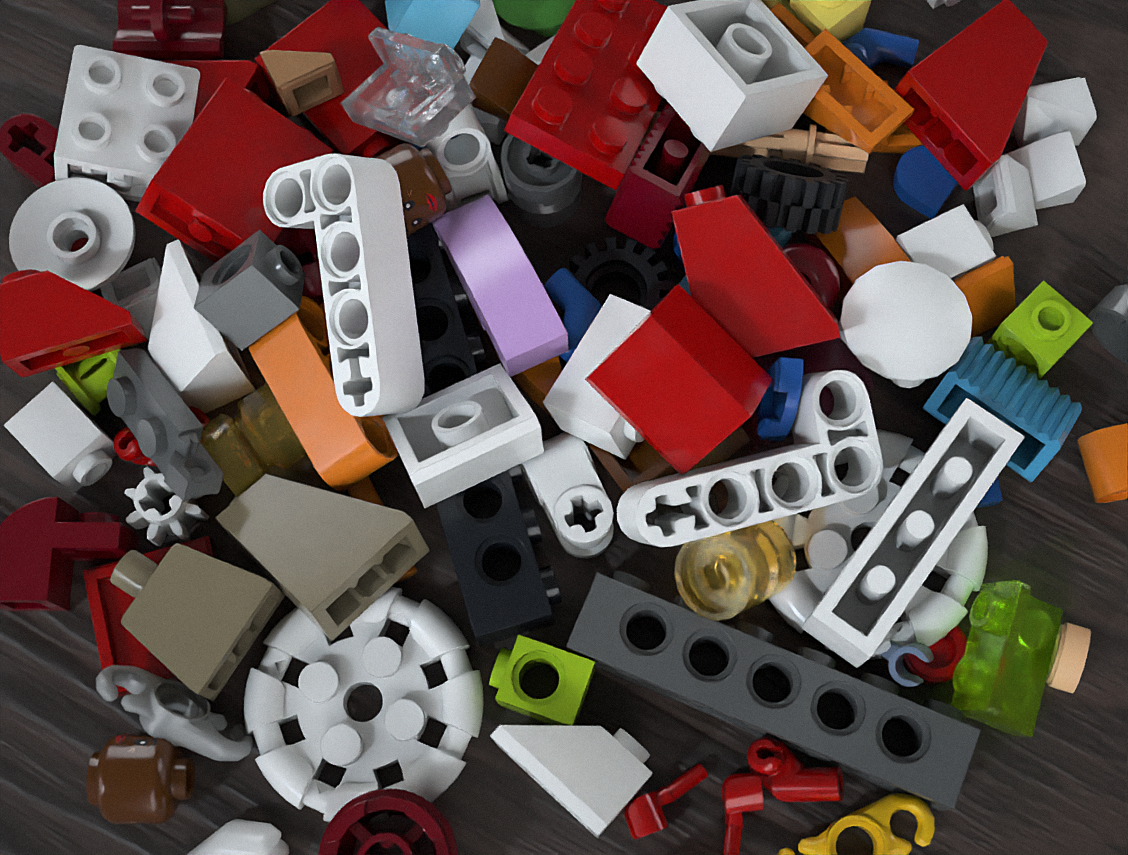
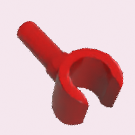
[624,763,708,839]
[721,773,764,855]

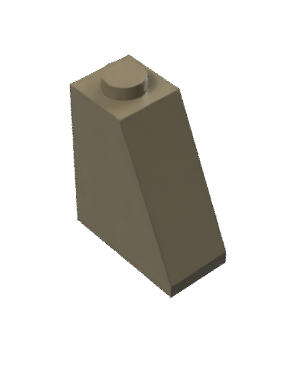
[215,474,430,641]

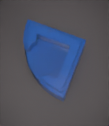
[758,357,803,442]

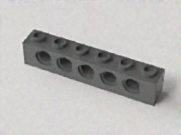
[566,571,981,811]

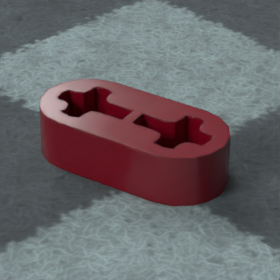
[0,113,59,188]

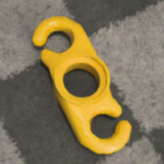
[778,793,935,855]

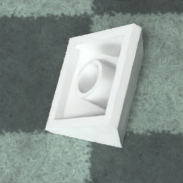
[382,363,544,508]

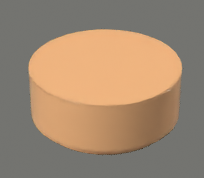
[1045,622,1091,693]

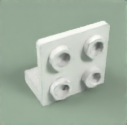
[54,45,200,202]

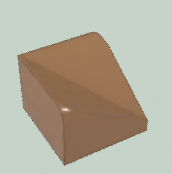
[260,50,345,117]

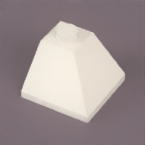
[148,239,256,413]
[491,725,653,838]

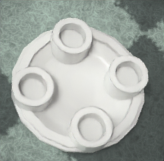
[839,261,973,388]

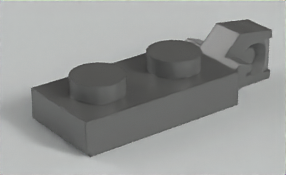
[107,348,224,501]

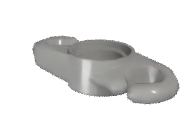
[96,665,253,761]

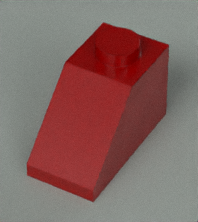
[0,269,147,378]

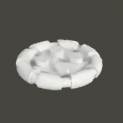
[752,429,988,660]
[244,586,484,824]

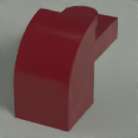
[0,496,139,611]

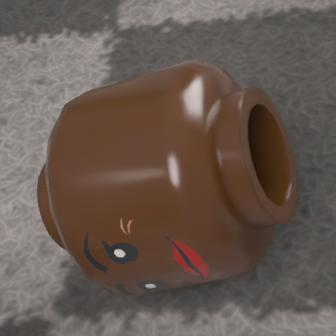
[376,143,452,237]
[86,734,195,824]

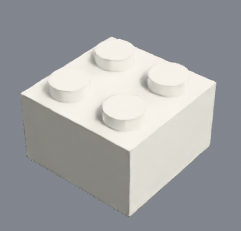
[636,0,828,152]

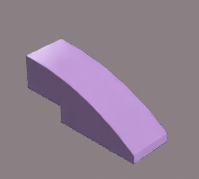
[432,194,569,377]

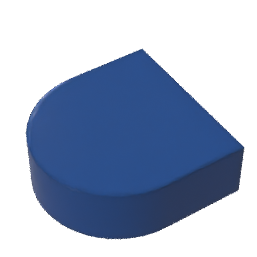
[893,145,958,219]

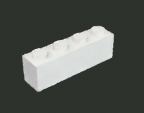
[801,398,1025,668]

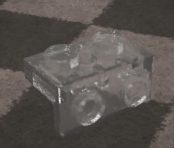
[341,27,476,147]

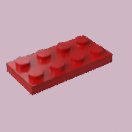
[504,0,668,190]

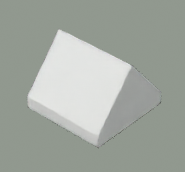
[973,155,1038,237]

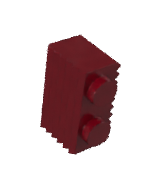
[605,103,711,249]

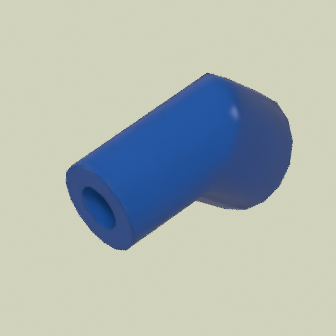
[842,28,919,69]
[544,268,602,362]

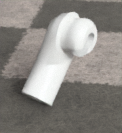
[186,819,289,855]

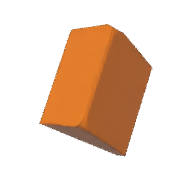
[953,256,1016,339]

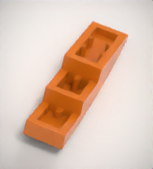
[768,2,915,154]

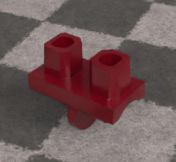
[112,0,228,61]

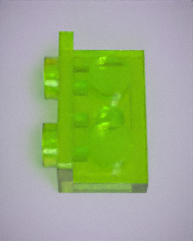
[951,580,1063,737]

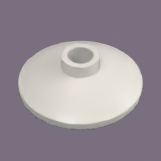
[9,178,136,292]

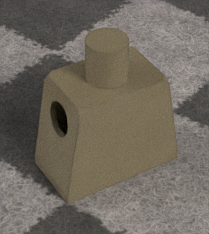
[111,543,285,702]

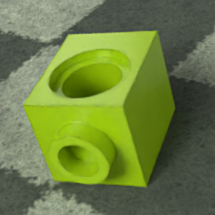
[986,280,1093,381]
[489,634,595,726]

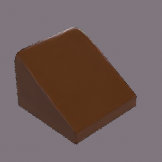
[469,37,539,122]

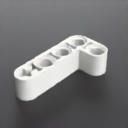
[263,154,425,417]
[617,370,883,547]

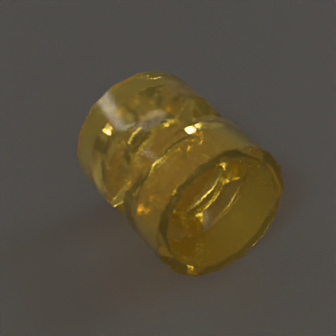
[200,382,307,498]
[674,520,797,621]

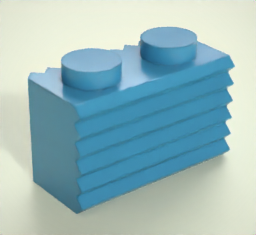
[922,336,1082,483]

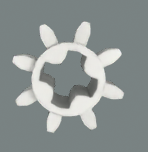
[124,466,209,546]

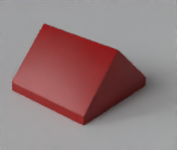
[585,284,773,475]

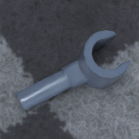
[880,641,934,687]

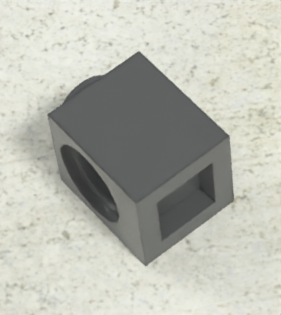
[194,230,306,351]

